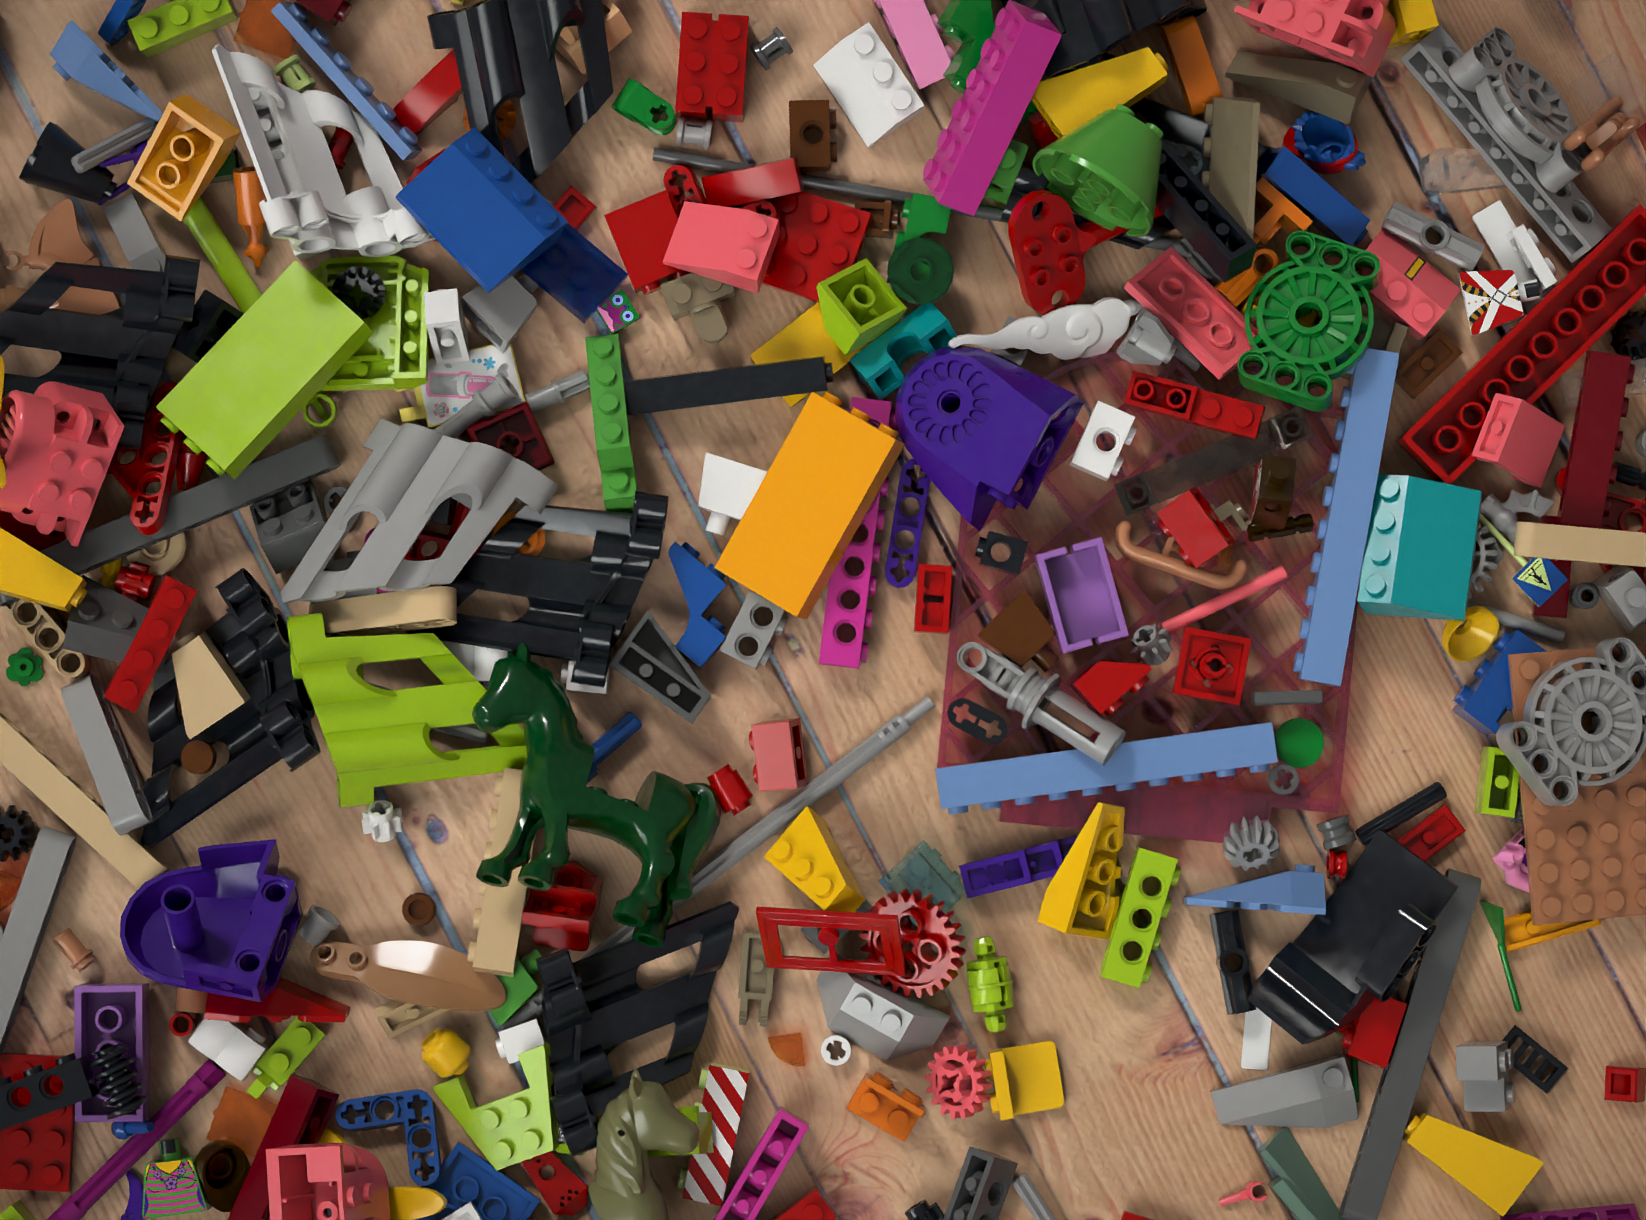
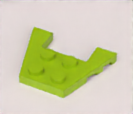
[433,1042,559,1171]

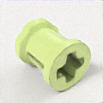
[273,54,317,93]

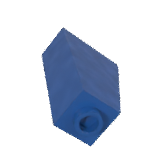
[1256,146,1370,246]

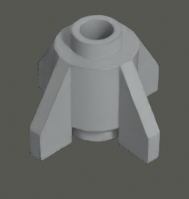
[1116,308,1177,367]

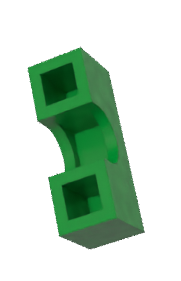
[887,193,951,292]

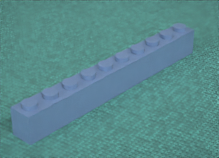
[1293,348,1400,687]
[935,722,1278,815]

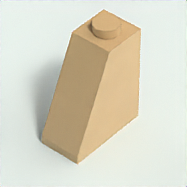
[171,631,251,739]

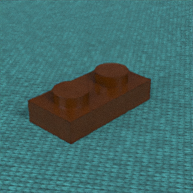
[1395,329,1463,399]

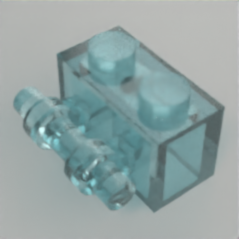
[878,840,966,925]

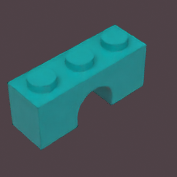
[849,302,957,400]

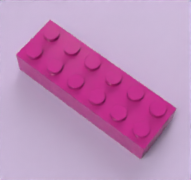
[923,0,1062,216]

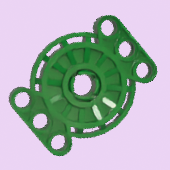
[1237,230,1380,412]

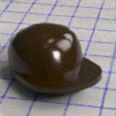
[195,1140,251,1212]

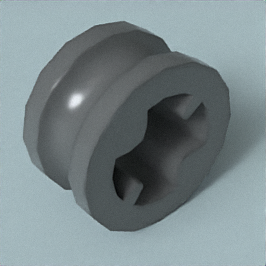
[324,487,348,515]
[1267,764,1299,795]

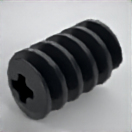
[88,1044,147,1120]

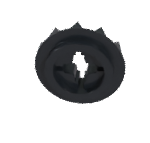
[332,266,386,319]
[1610,308,1646,361]

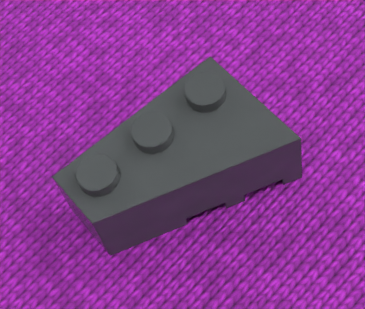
[63,575,170,673]

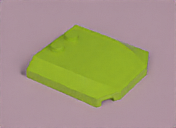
[309,255,431,391]

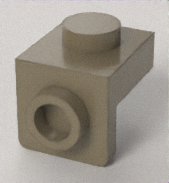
[1210,500,1249,534]

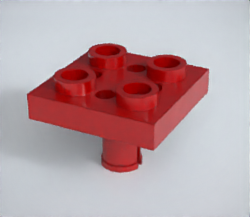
[1172,626,1252,706]

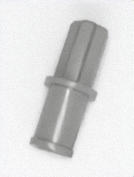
[525,371,590,414]

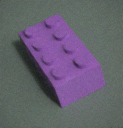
[74,983,150,1122]

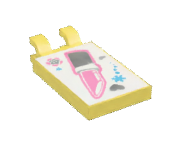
[394,343,525,429]

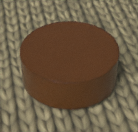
[181,740,217,774]
[402,892,437,926]

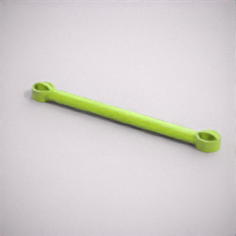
[184,197,338,428]

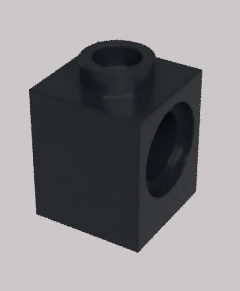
[975,531,1028,576]

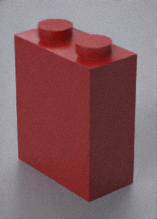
[604,190,691,295]

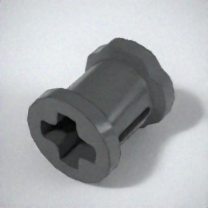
[749,27,793,70]

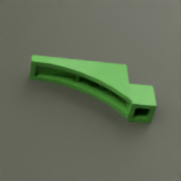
[585,333,638,513]

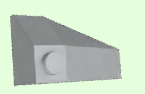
[1210,1053,1359,1128]

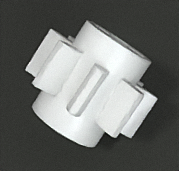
[361,800,403,842]

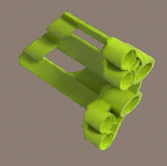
[287,613,527,808]

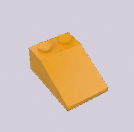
[127,94,241,221]

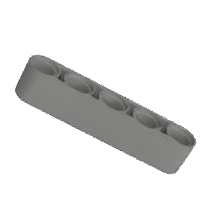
[61,674,153,836]

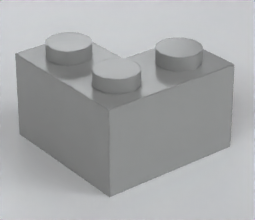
[1456,1041,1516,1112]

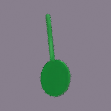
[1274,718,1324,768]

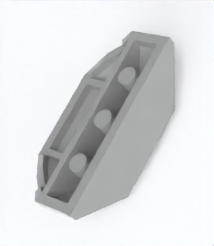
[816,954,950,1061]

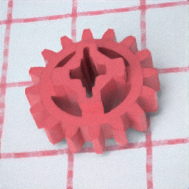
[925,1044,993,1119]

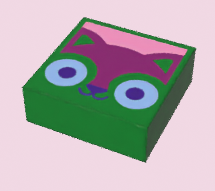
[594,289,640,335]

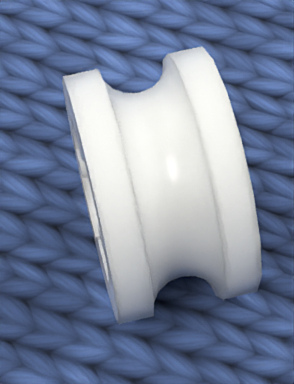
[821,1034,851,1066]

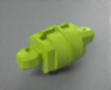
[966,936,1014,1032]

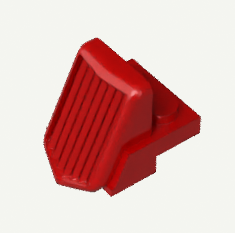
[522,860,603,951]

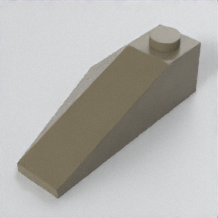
[1225,51,1372,125]

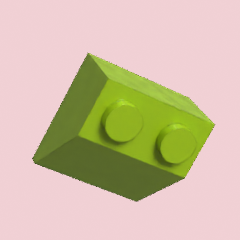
[816,258,907,355]

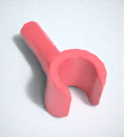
[1219,1181,1268,1207]

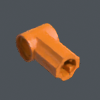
[1214,246,1280,308]

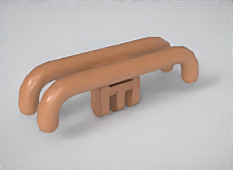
[1563,96,1640,172]
[1114,521,1248,589]

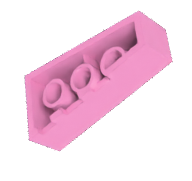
[873,0,955,89]

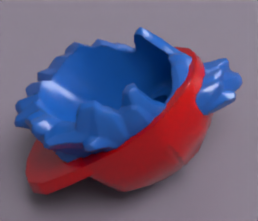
[1282,110,1366,175]

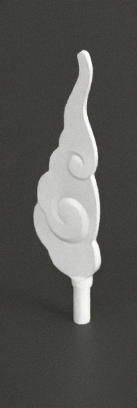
[948,297,1145,360]

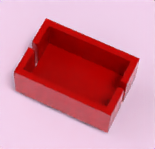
[675,12,749,122]

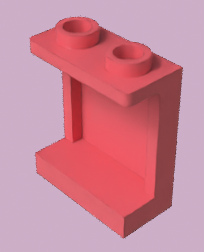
[1471,393,1565,488]

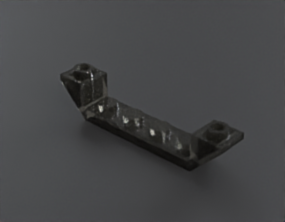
[1113,406,1314,516]

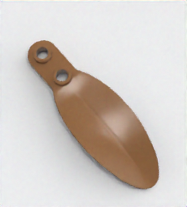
[310,940,506,1011]

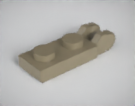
[738,930,774,1027]

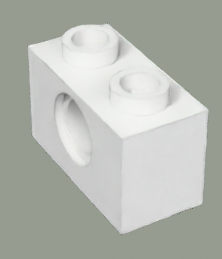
[424,288,470,365]
[1069,401,1138,481]

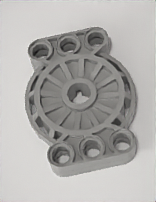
[1449,27,1592,193]
[1496,637,1646,806]

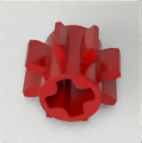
[115,561,156,603]

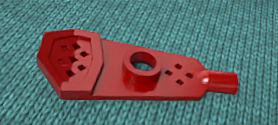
[521,1151,588,1216]

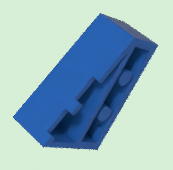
[1452,630,1546,735]

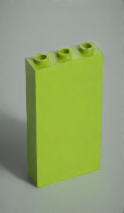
[156,260,374,480]

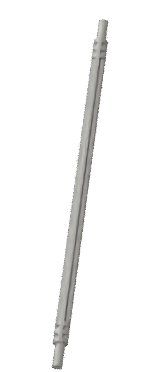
[502,696,935,1029]

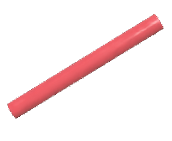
[1160,566,1288,634]

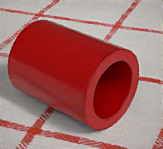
[169,1012,198,1037]

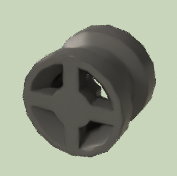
[1316,814,1357,850]

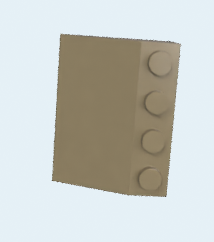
[1201,96,1260,239]

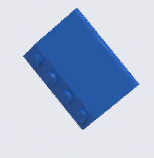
[395,127,568,293]

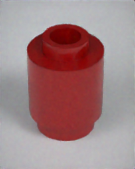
[707,764,753,816]

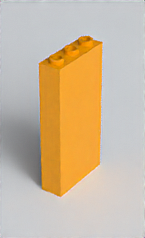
[714,391,905,620]

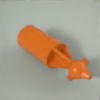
[233,166,269,268]

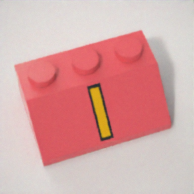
[1356,229,1461,341]

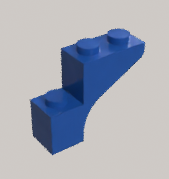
[668,542,727,669]

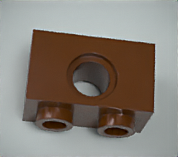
[789,100,837,172]

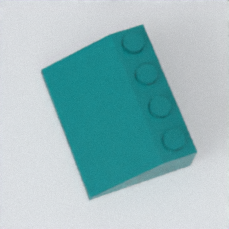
[1357,474,1483,621]

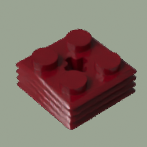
[467,402,555,471]

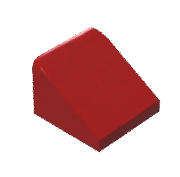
[1604,1066,1646,1103]

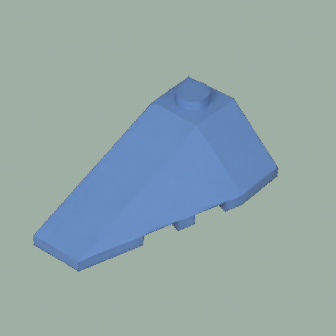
[50,20,163,124]
[1183,864,1326,915]

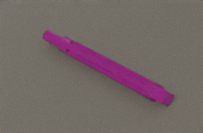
[47,1059,226,1220]

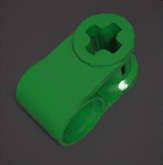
[611,78,676,135]

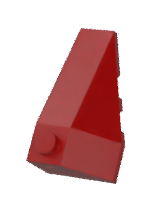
[204,977,350,1022]

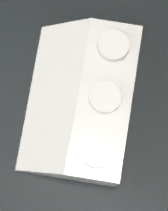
[813,22,924,148]

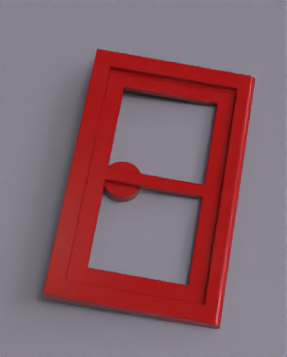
[756,906,907,976]

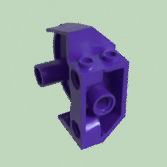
[895,345,1084,531]
[120,839,303,1002]

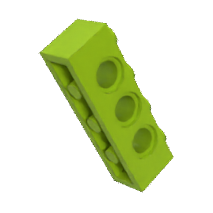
[1099,847,1181,989]

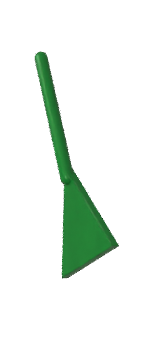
[1479,900,1521,1012]

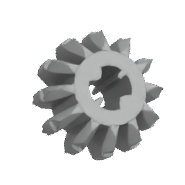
[1222,815,1280,871]

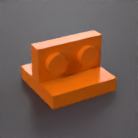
[1253,177,1313,245]

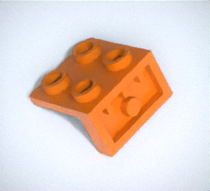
[846,1071,926,1142]

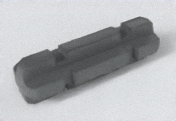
[1173,235,1221,287]

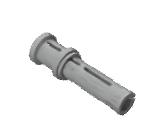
[434,372,519,438]

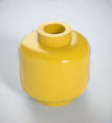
[420,1028,471,1078]

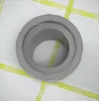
[299,904,340,946]

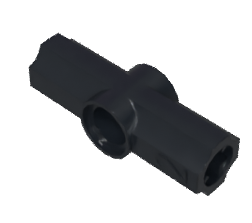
[1209,910,1256,1015]

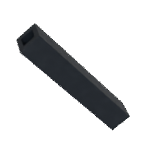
[623,356,834,415]

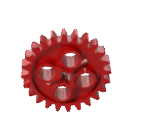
[859,888,966,998]

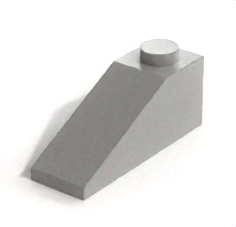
[103,193,167,272]

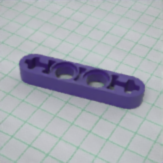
[885,459,930,588]

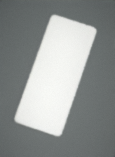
[1241,1007,1272,1070]

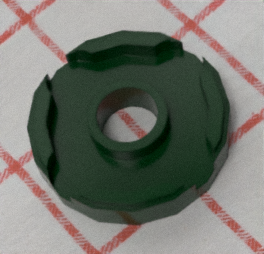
[887,237,954,304]

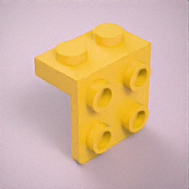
[984,1041,1064,1120]

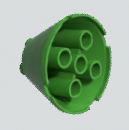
[1032,104,1163,237]

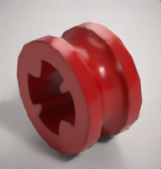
[1326,849,1347,880]

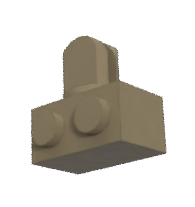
[660,273,735,344]

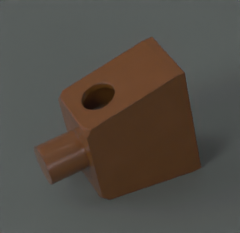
[976,590,1059,672]

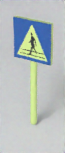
[1479,513,1568,607]

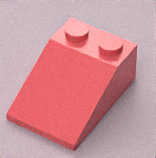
[663,201,780,294]

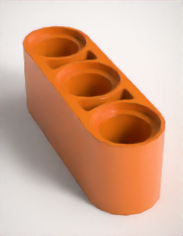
[1161,15,1222,116]

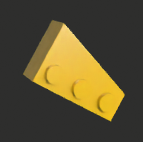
[763,806,865,912]

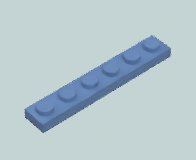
[271,2,422,161]

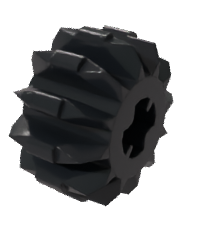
[0,805,37,862]

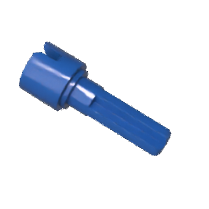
[586,712,642,785]

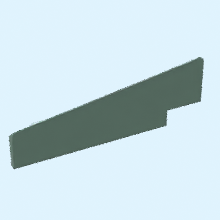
[1257,1127,1343,1220]

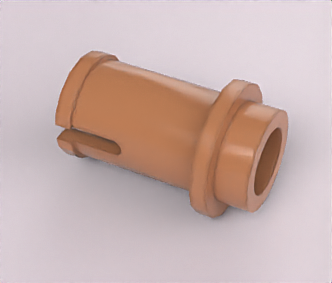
[53,928,95,972]

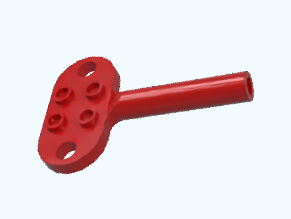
[1008,189,1164,315]

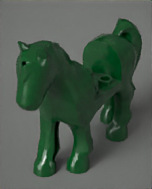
[472,642,721,948]

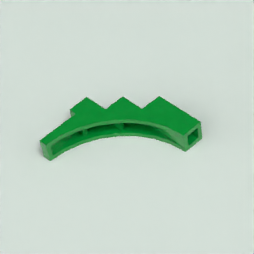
[937,0,1038,121]

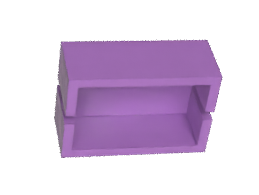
[1034,537,1129,654]

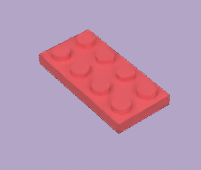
[1124,246,1257,380]

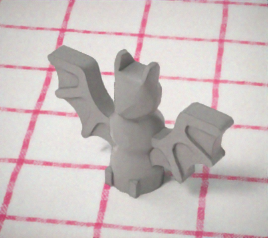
[1478,489,1554,571]

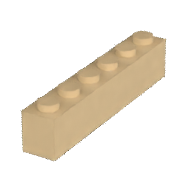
[467,768,537,977]

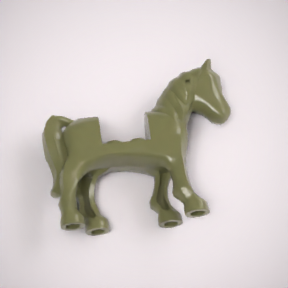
[533,1069,699,1220]

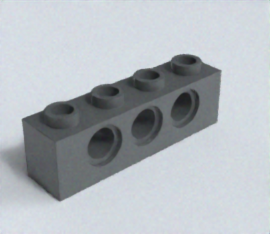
[943,1146,1018,1220]

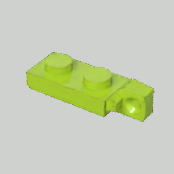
[247,1016,327,1099]

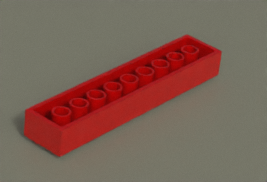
[1395,204,1646,484]

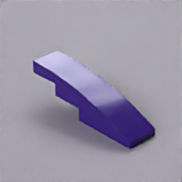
[959,835,1078,899]

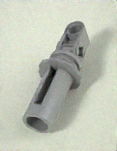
[957,642,1126,766]

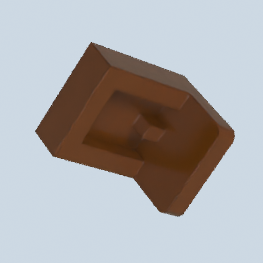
[854,200,901,239]

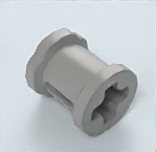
[676,116,713,150]

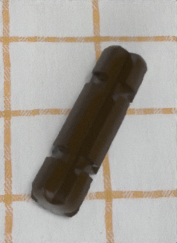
[1247,513,1314,542]

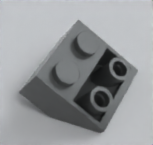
[249,480,328,574]

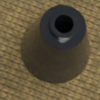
[19,122,117,204]

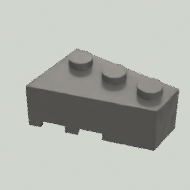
[609,610,711,724]

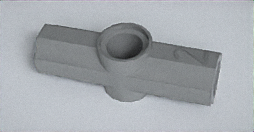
[1381,201,1484,272]

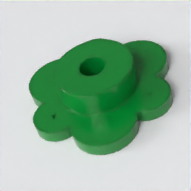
[6,647,43,686]

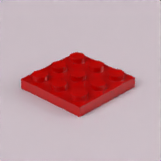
[762,191,873,303]

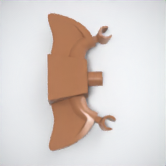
[3,198,123,315]

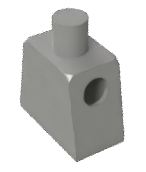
[461,271,540,353]
[1591,565,1646,635]

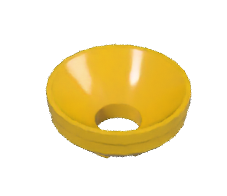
[1442,606,1499,662]

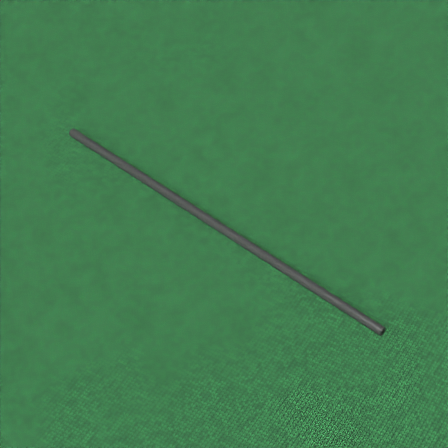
[652,147,1178,251]

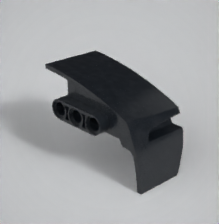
[1248,829,1459,1045]

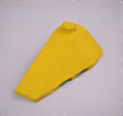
[1037,802,1125,939]

